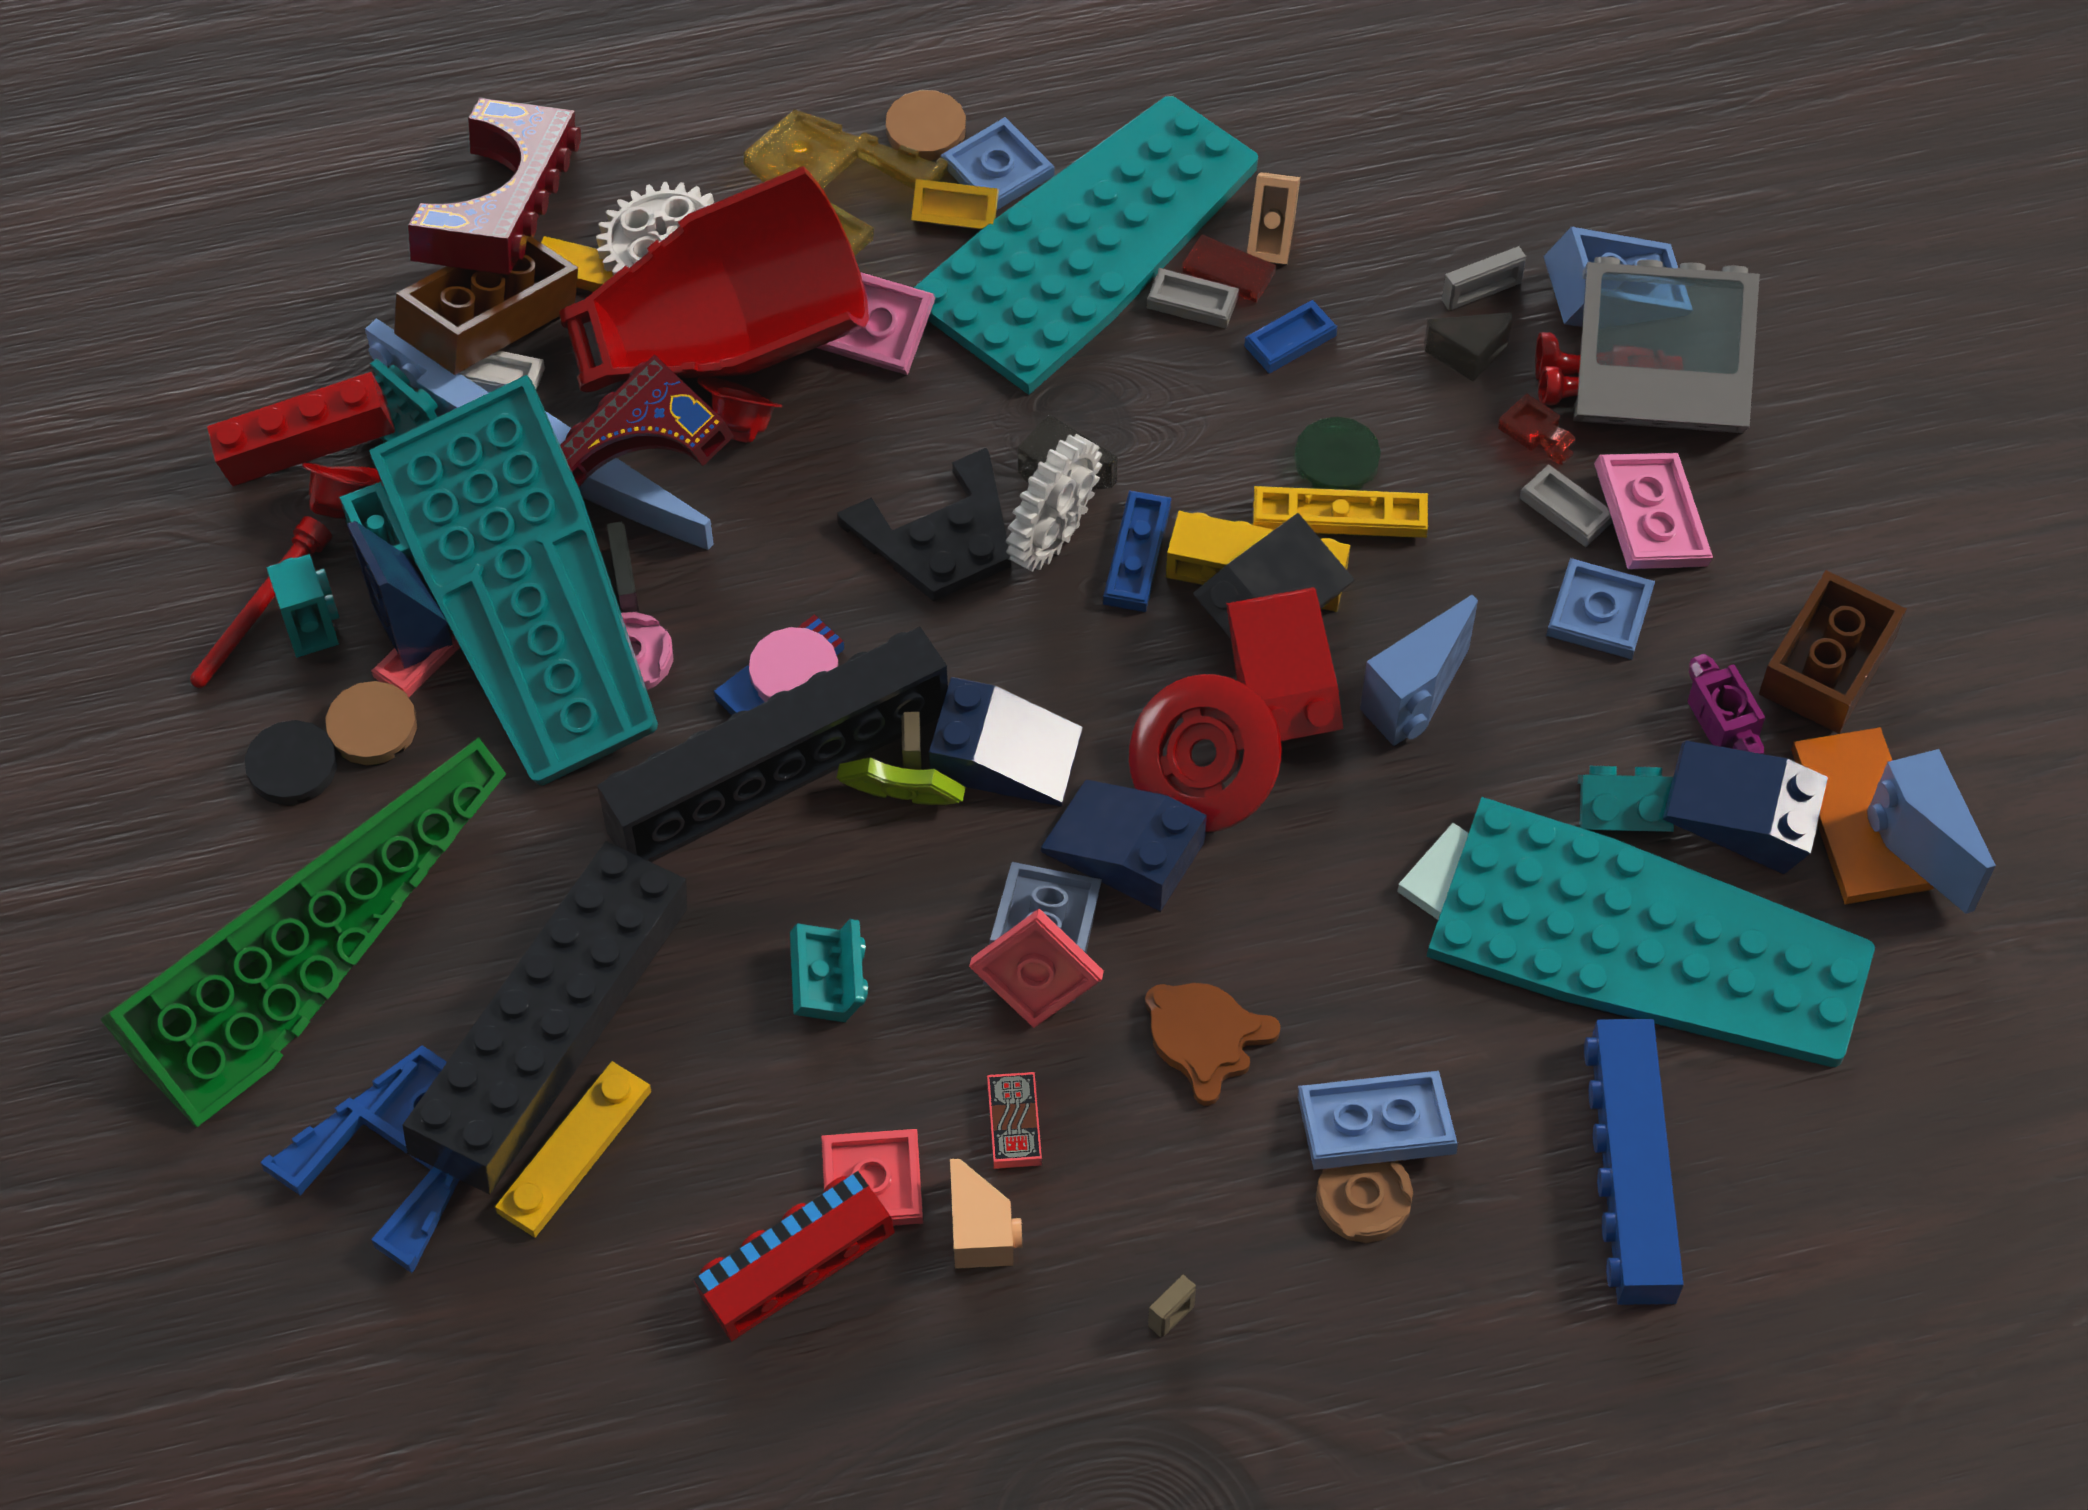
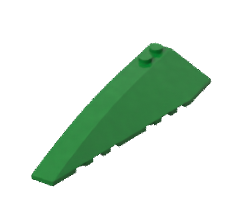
[100,737,506,1127]

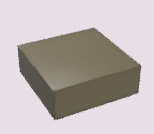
[901,712,921,770]
[1148,1274,1196,1338]

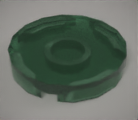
[1294,416,1381,491]

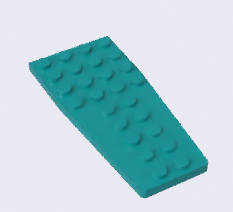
[914,96,1258,395]
[369,375,658,785]
[1426,797,1875,1067]

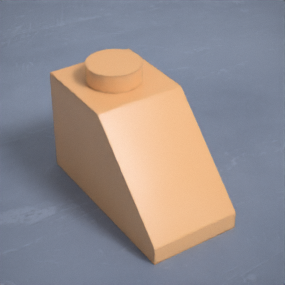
[1246,172,1301,264]
[950,1159,1022,1268]

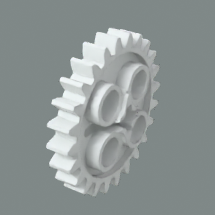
[596,182,714,275]
[1006,434,1102,571]

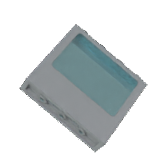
[1573,257,1760,433]

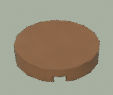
[886,90,966,161]
[325,681,417,765]
[1316,1161,1413,1243]

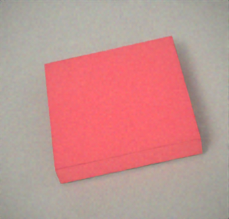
[969,909,1104,1028]
[821,1129,923,1226]

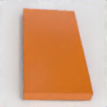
[1791,727,1934,904]

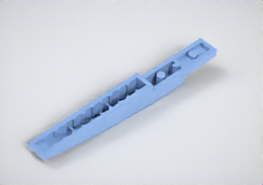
[365,318,714,550]

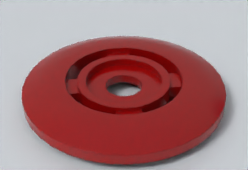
[1129,674,1282,833]

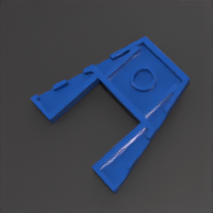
[260,1045,459,1273]

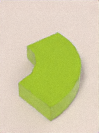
[836,757,966,805]

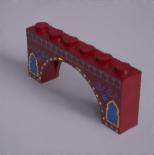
[408,98,581,275]
[560,354,734,487]

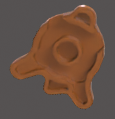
[1145,983,1280,1106]

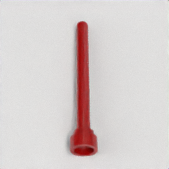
[190,516,332,688]

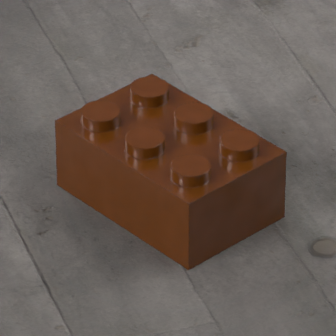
[1759,570,1907,734]

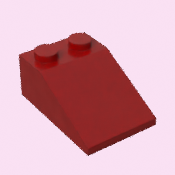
[1226,587,1344,741]

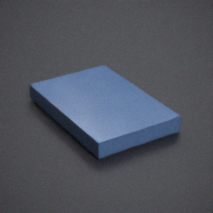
[1298,1071,1457,1170]

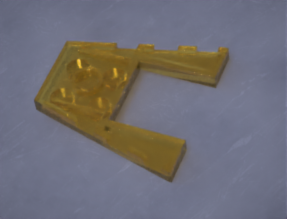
[744,109,948,256]

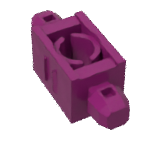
[1687,654,1765,754]

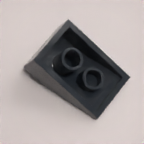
[1193,513,1355,639]

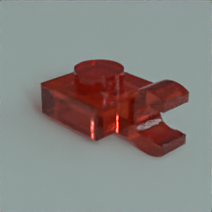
[1498,393,1575,465]

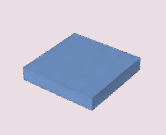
[940,117,1055,210]
[1546,558,1655,659]

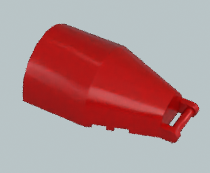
[559,166,869,392]

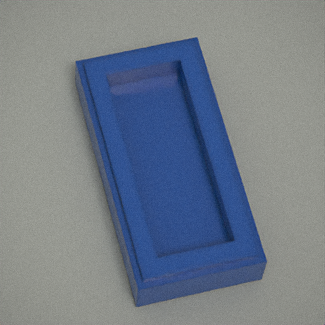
[1244,300,1337,374]

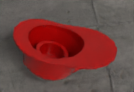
[697,377,782,443]
[302,463,384,518]

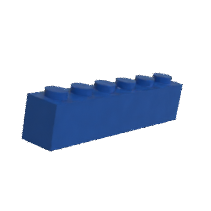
[1584,1019,1684,1305]

